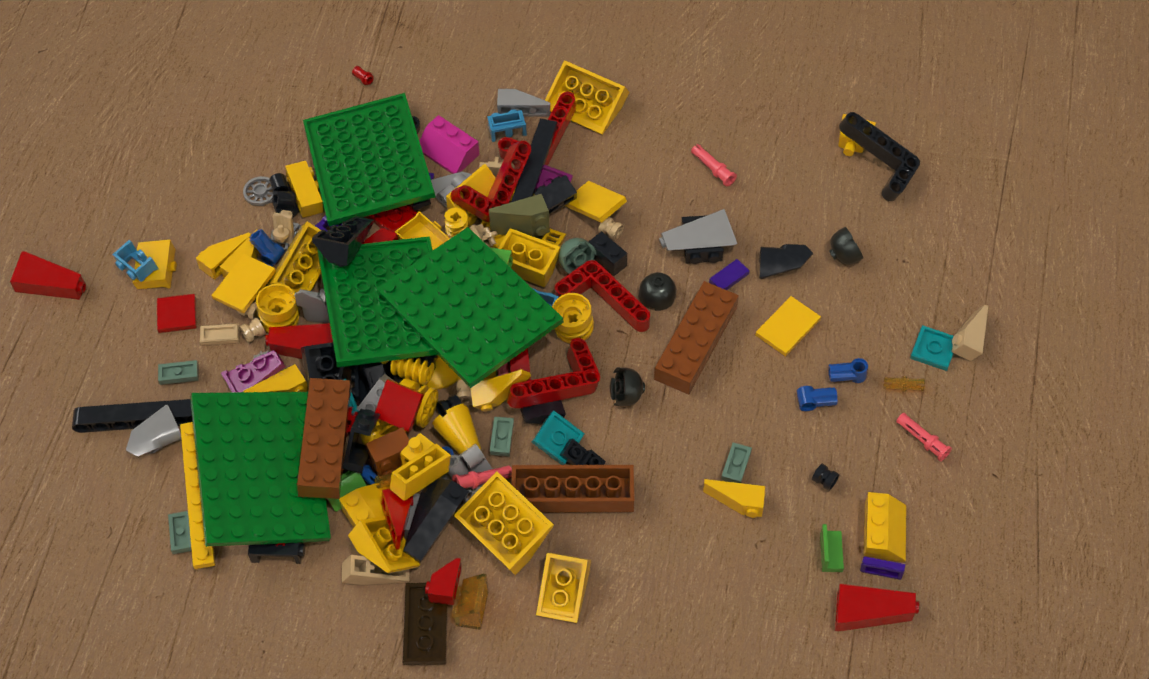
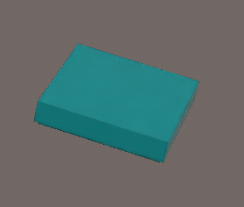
[910,325,954,371]
[531,410,585,465]

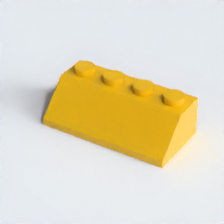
[268,221,321,293]

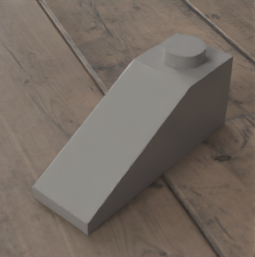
[497,89,550,117]

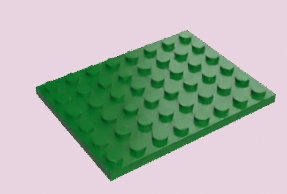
[303,93,436,226]
[376,227,564,388]
[318,236,438,367]
[190,392,331,547]

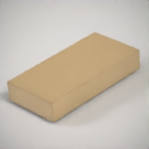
[200,324,240,346]

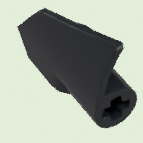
[269,173,300,218]
[759,244,813,279]

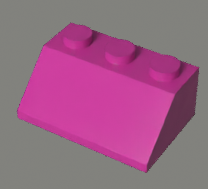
[419,115,480,174]

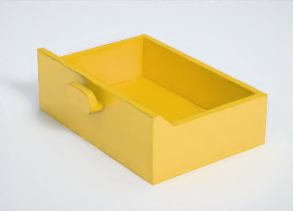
[395,211,450,250]
[133,239,177,289]

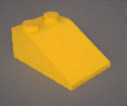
[339,479,391,528]
[348,516,420,573]
[536,553,591,623]

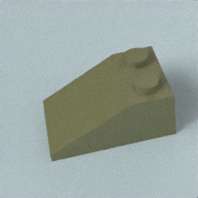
[488,194,550,237]

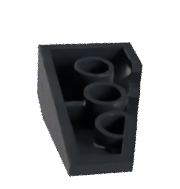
[312,216,374,267]
[301,342,345,391]
[403,478,469,563]

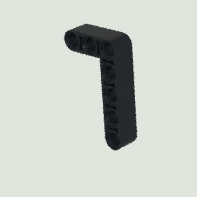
[839,112,920,201]

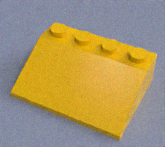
[545,60,629,135]
[454,471,554,575]

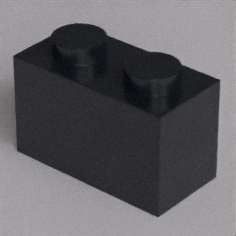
[534,175,577,214]
[588,231,628,276]

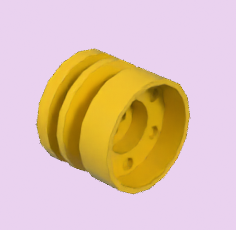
[256,284,299,333]
[552,293,594,344]
[399,378,439,428]

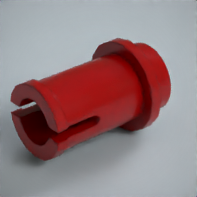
[352,66,374,85]

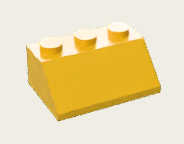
[446,164,501,226]
[498,228,561,288]
[864,492,906,562]

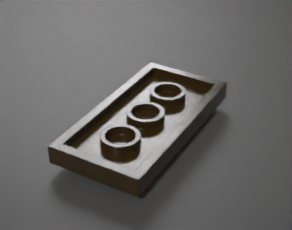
[403,583,448,665]

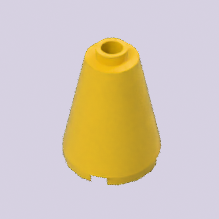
[432,404,481,455]

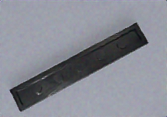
[511,118,558,202]

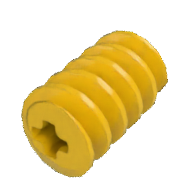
[444,207,469,239]
[390,358,435,385]

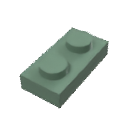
[158,360,199,385]
[490,417,514,456]
[721,442,752,483]
[168,511,192,554]

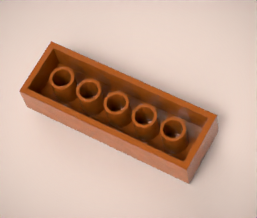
[654,281,739,395]
[297,378,351,499]
[511,465,634,512]

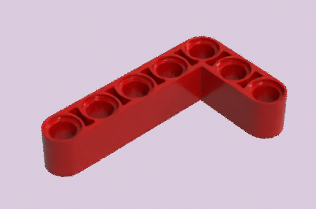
[498,92,576,166]
[450,140,531,222]
[555,260,650,332]
[507,338,601,409]

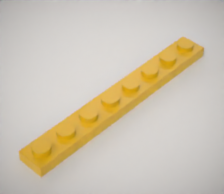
[180,422,215,569]

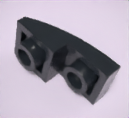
[520,400,566,424]
[560,438,606,465]

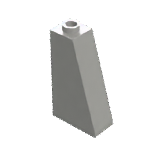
[659,209,737,251]

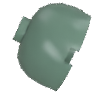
[558,238,596,274]

